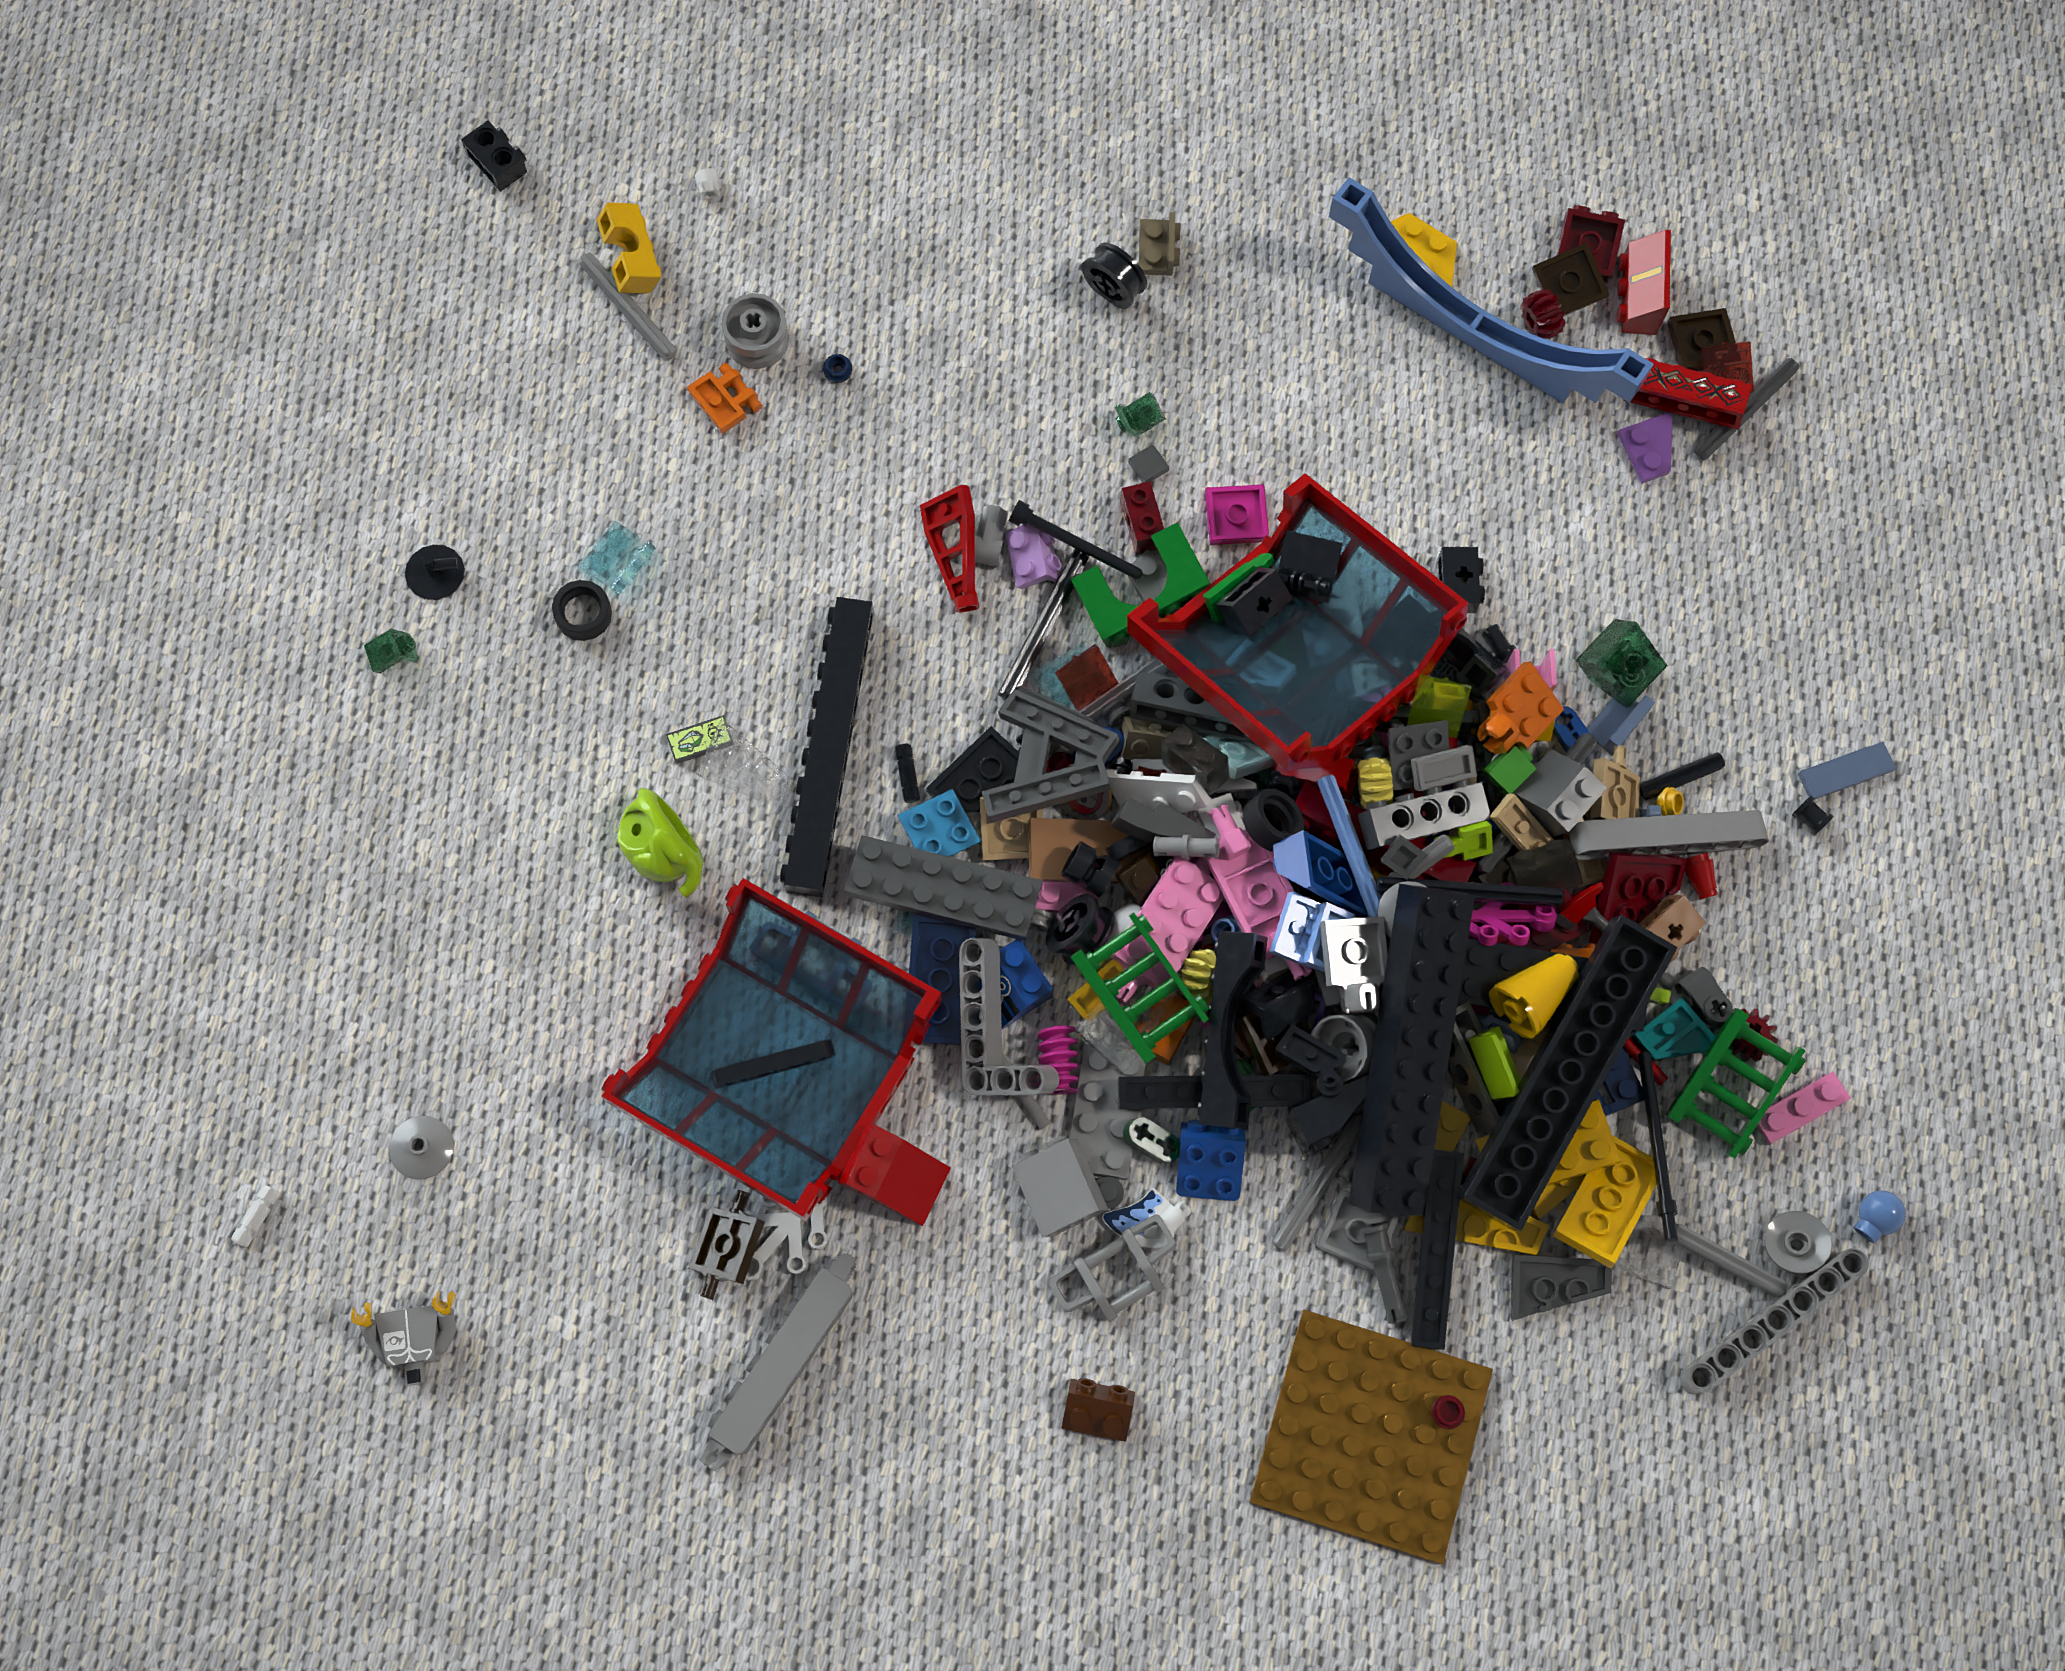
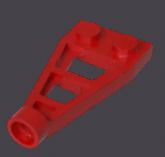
[920,484,980,613]

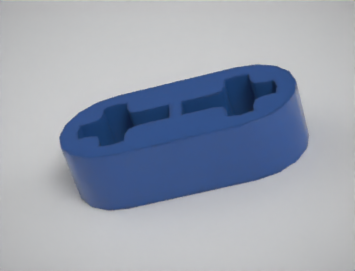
[1553,706,1594,760]

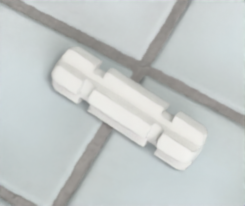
[231,1185,279,1247]

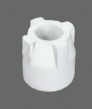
[695,168,720,200]

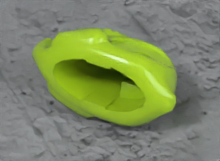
[617,787,703,898]

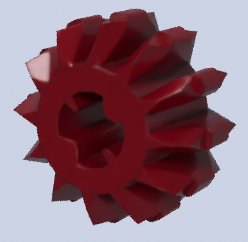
[1520,289,1565,339]
[1730,1009,1778,1062]

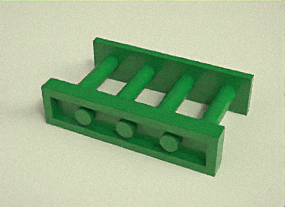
[1071,912,1209,1064]
[1665,1008,1806,1159]

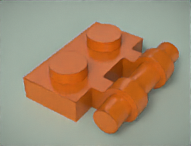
[687,362,763,434]

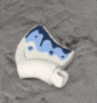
[1102,1188,1191,1250]

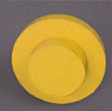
[1657,787,1684,816]

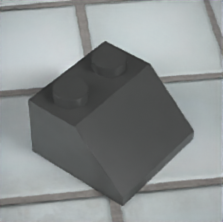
[1512,749,1607,837]

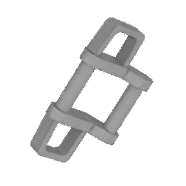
[1049,1214,1177,1322]

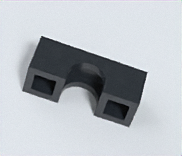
[1411,609,1508,697]

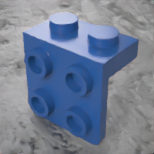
[1176,1119,1246,1201]

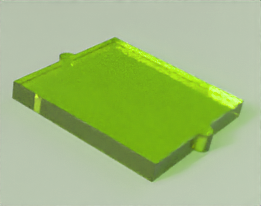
[1406,674,1471,738]

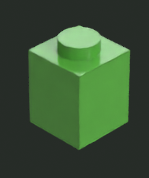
[1482,746,1537,794]

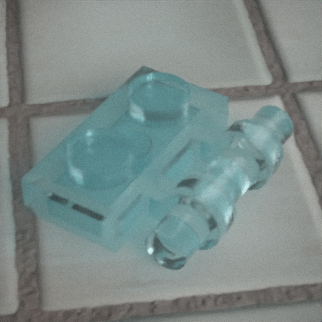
[579,521,656,595]

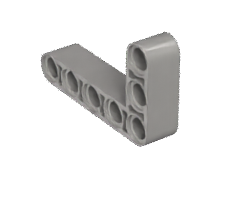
[959,938,1059,1095]

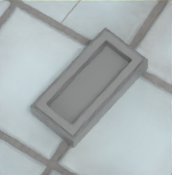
[1410,745,1477,791]

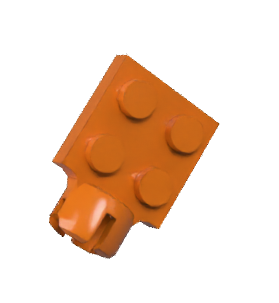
[1477,661,1564,754]

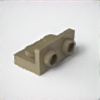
[1138,212,1181,276]
[1121,715,1188,762]

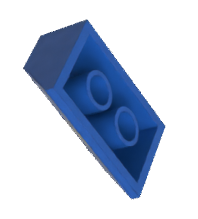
[1273,830,1368,918]

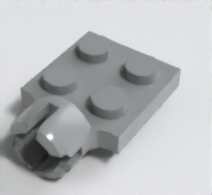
[1320,916,1388,1013]

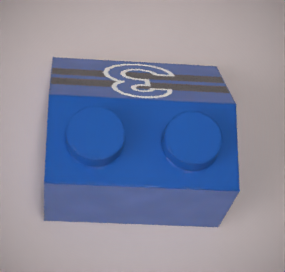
[978,939,1054,1029]

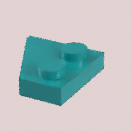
[1632,997,1716,1062]

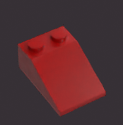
[837,1124,951,1226]

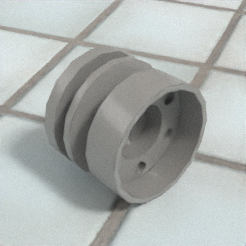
[1311,1013,1378,1082]

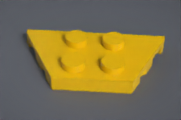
[1390,213,1457,287]

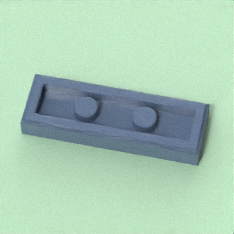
[1798,742,1897,800]

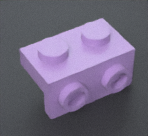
[1005,524,1061,589]

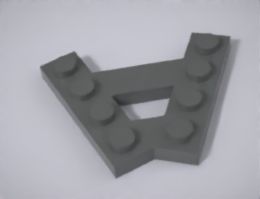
[982,689,1120,823]

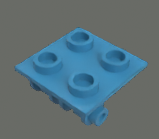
[897,789,981,857]

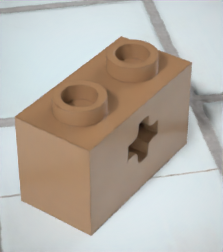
[1639,895,1706,963]

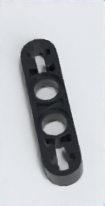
[711,1039,836,1089]

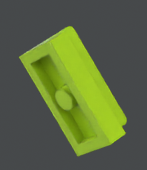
[1468,1026,1521,1099]

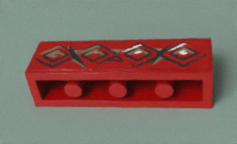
[1623,358,1753,430]

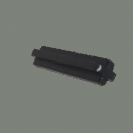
[1640,752,1725,800]

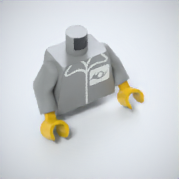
[351,1291,456,1386]

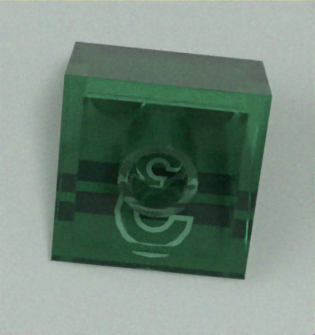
[1575,619,1667,707]

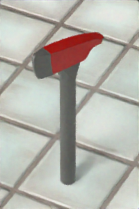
[1556,882,1676,990]

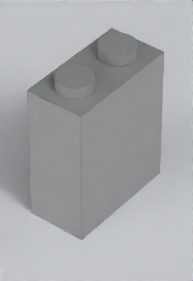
[1012,1136,1108,1237]

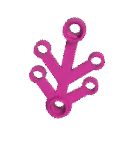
[1469,882,1557,946]

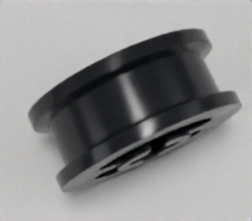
[1081,242,1148,309]
[1046,893,1115,967]

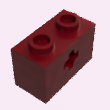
[1120,481,1164,555]

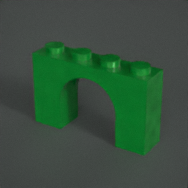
[1071,522,1210,647]

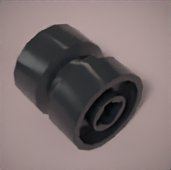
[1061,841,1119,898]

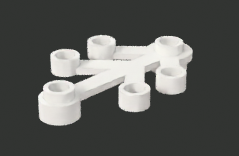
[745,1178,832,1281]

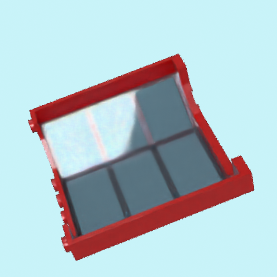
[1127,473,1468,771]
[602,878,942,1222]

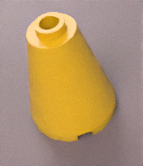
[1489,953,1579,1039]

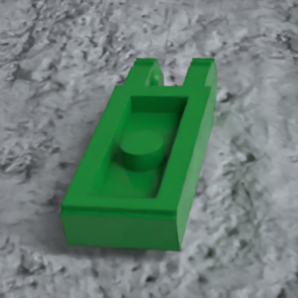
[1203,552,1276,623]

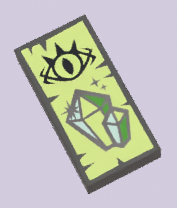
[666,715,734,764]

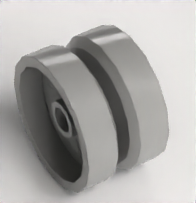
[721,293,789,369]

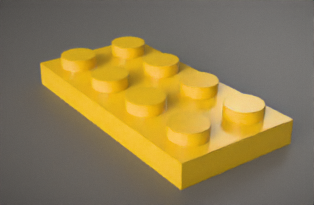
[1475,1100,1621,1187]
[1553,1135,1657,1269]

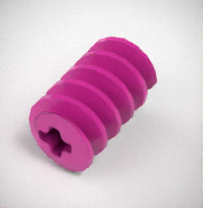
[1038,1026,1078,1095]

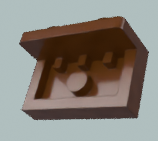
[1061,1378,1135,1442]

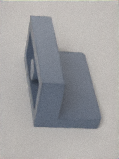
[1587,690,1655,755]

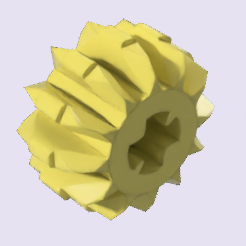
[1357,757,1393,809]
[1180,949,1216,1004]

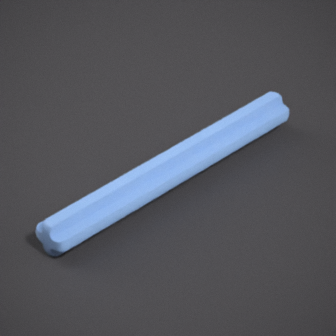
[1318,775,1381,917]

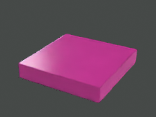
[1205,484,1269,545]

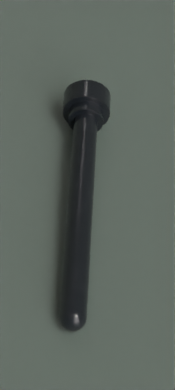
[1008,500,1143,579]

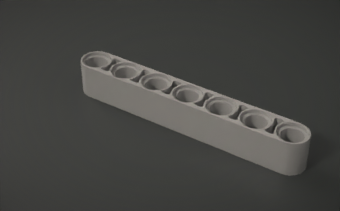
[1568,810,1769,860]
[1680,1248,1869,1394]

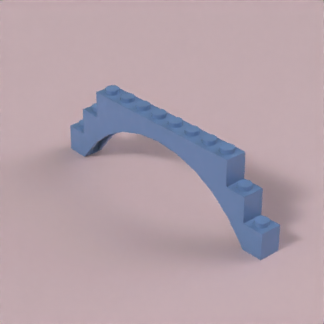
[1328,177,1654,404]

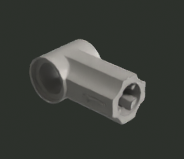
[975,505,1008,567]

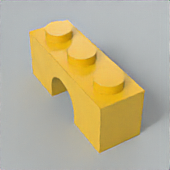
[596,202,661,294]

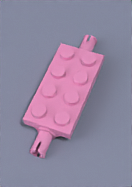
[1204,804,1313,981]
[1110,856,1224,1007]

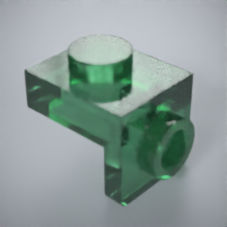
[1114,392,1166,437]

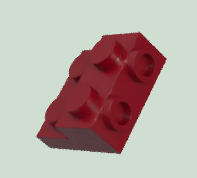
[1557,205,1626,278]

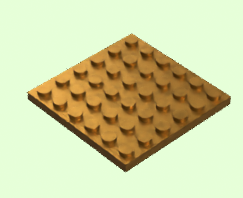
[1249,1309,1493,1564]

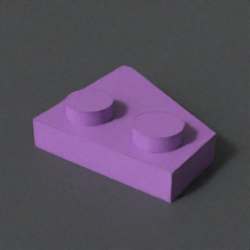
[1617,412,1672,484]

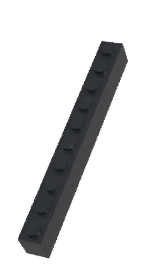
[780,597,874,898]

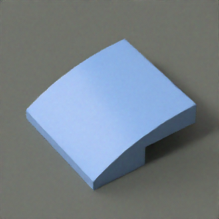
[1269,891,1354,972]

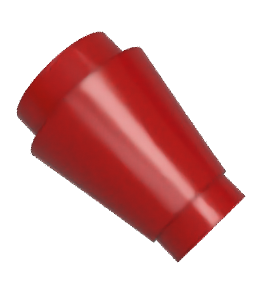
[1685,852,1718,900]

